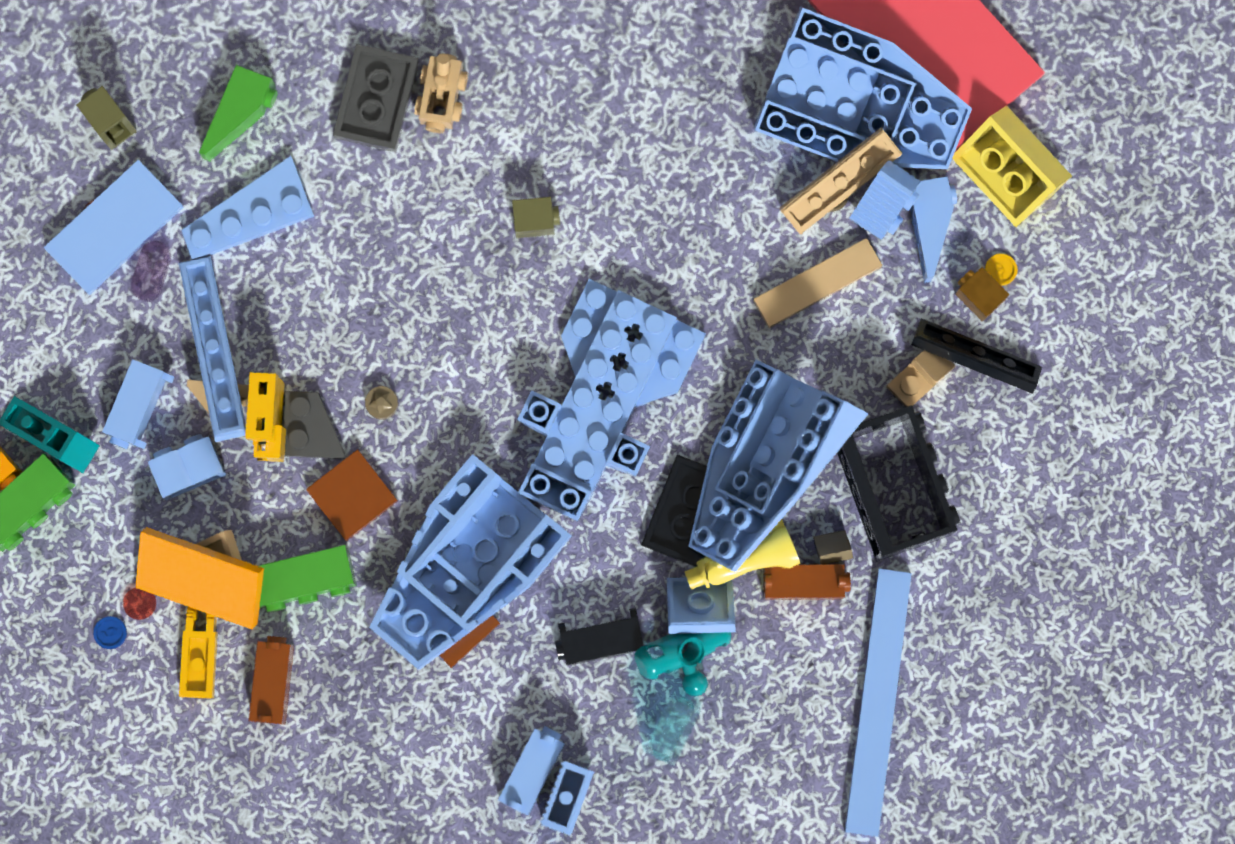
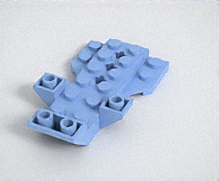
[517,279,706,522]

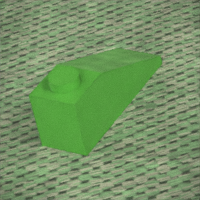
[199,65,278,162]

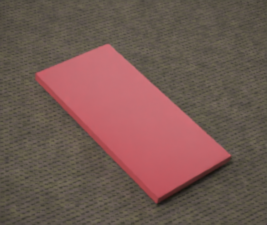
[807,0,1045,150]

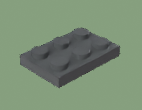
[333,44,419,152]

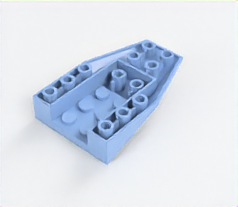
[754,6,972,169]
[689,360,868,572]

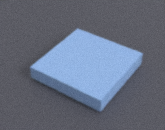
[667,578,735,634]

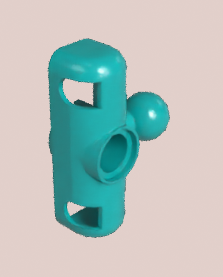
[634,632,731,697]

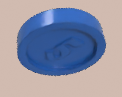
[93,616,127,649]

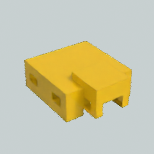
[245,372,286,462]

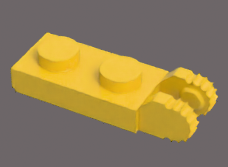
[179,607,218,698]

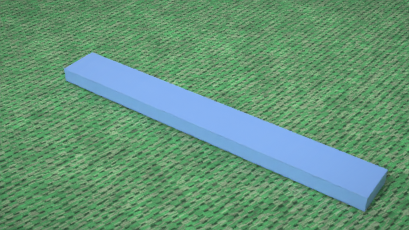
[845,569,912,837]

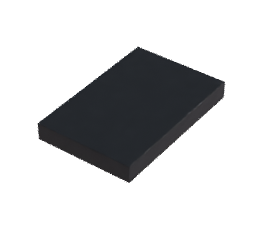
[641,454,707,567]

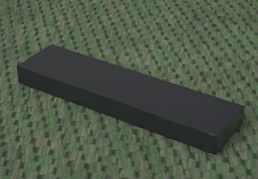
[911,319,1042,394]

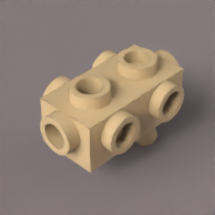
[415,53,468,133]

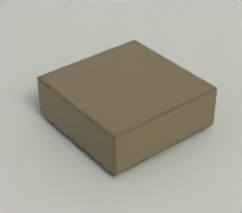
[813,530,853,565]

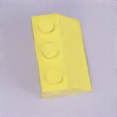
[952,105,1072,227]

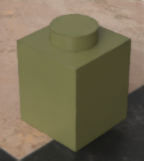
[512,197,560,238]

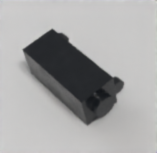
[555,608,644,666]

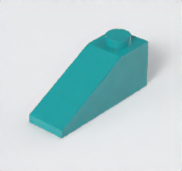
[0,396,100,473]

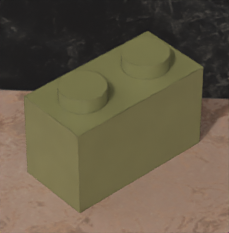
[76,86,137,150]

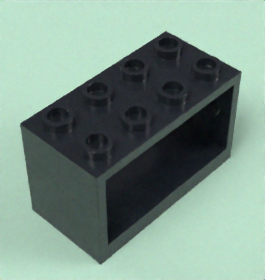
[837,405,960,562]

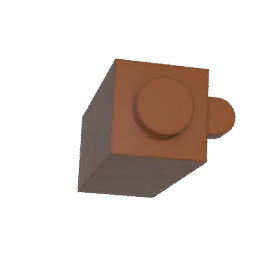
[763,564,851,600]
[249,636,294,725]

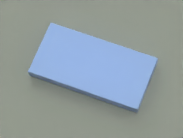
[44,160,184,295]

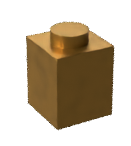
[955,267,1010,322]

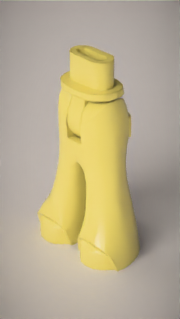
[684,519,800,590]

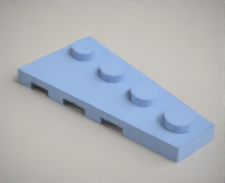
[181,156,314,260]

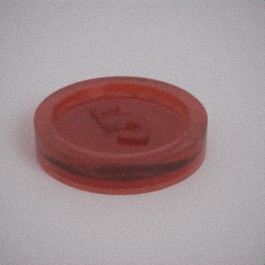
[123,588,157,620]

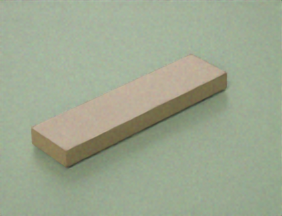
[779,127,902,235]
[753,238,883,328]

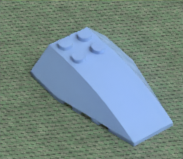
[369,454,572,670]

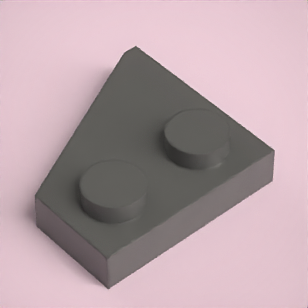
[283,391,346,459]

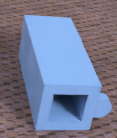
[102,359,174,449]
[498,726,565,816]

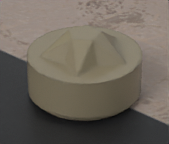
[365,386,398,420]

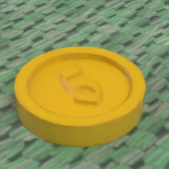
[985,254,1017,286]

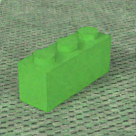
[0,453,76,552]
[259,545,357,613]

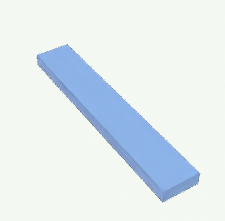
[179,256,246,442]

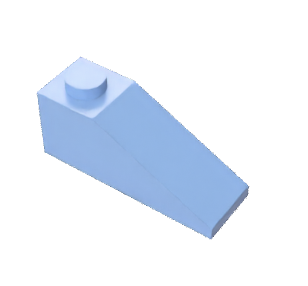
[910,176,957,283]

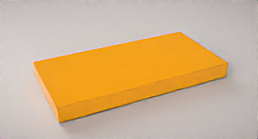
[135,527,264,629]

